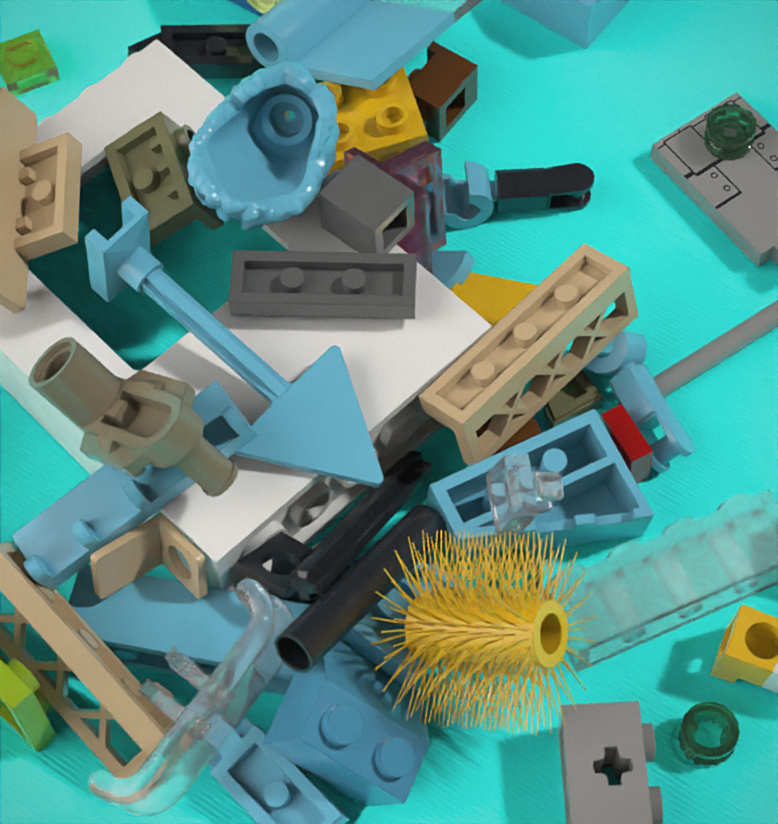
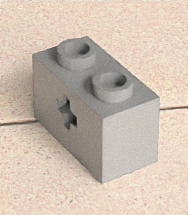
[557,701,663,824]

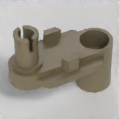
[29,337,238,497]

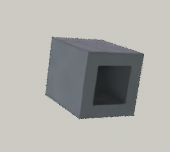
[318,154,415,253]

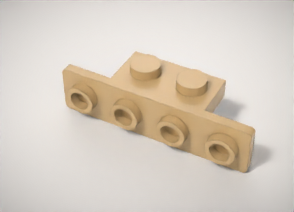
[0,87,82,313]

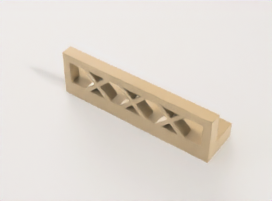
[419,243,638,466]
[0,541,183,785]

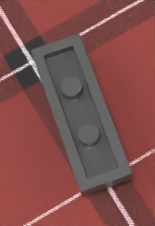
[228,250,417,319]

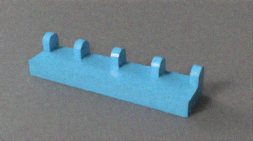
[11,381,258,590]

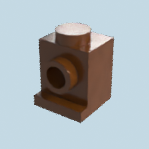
[408,41,478,142]

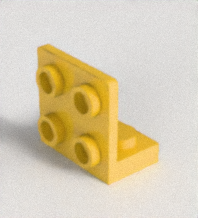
[318,66,437,188]

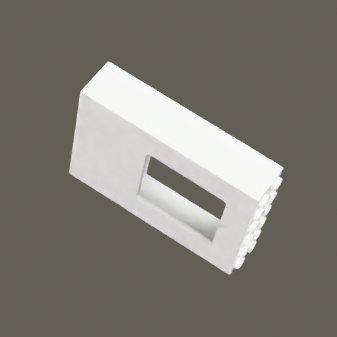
[0,39,492,594]

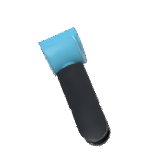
[437,161,595,229]

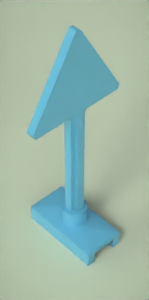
[85,196,383,487]

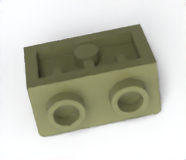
[104,111,224,248]

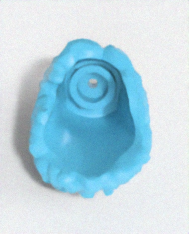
[187,60,340,230]

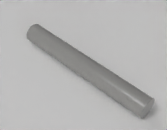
[653,300,778,398]

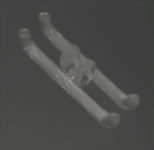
[88,578,294,816]

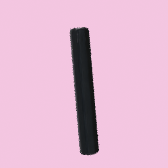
[289,451,432,601]

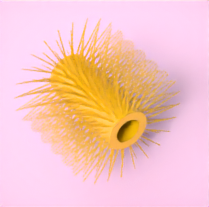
[371,530,596,736]

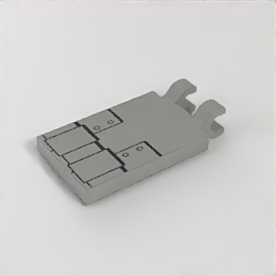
[650,92,778,267]

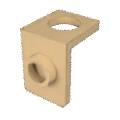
[90,513,208,599]

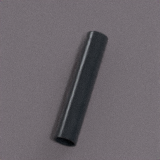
[275,504,447,673]

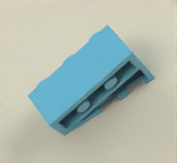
[425,408,654,560]

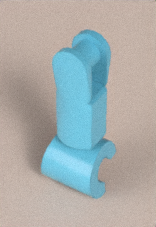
[585,331,694,473]

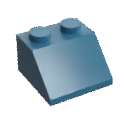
[262,641,430,807]

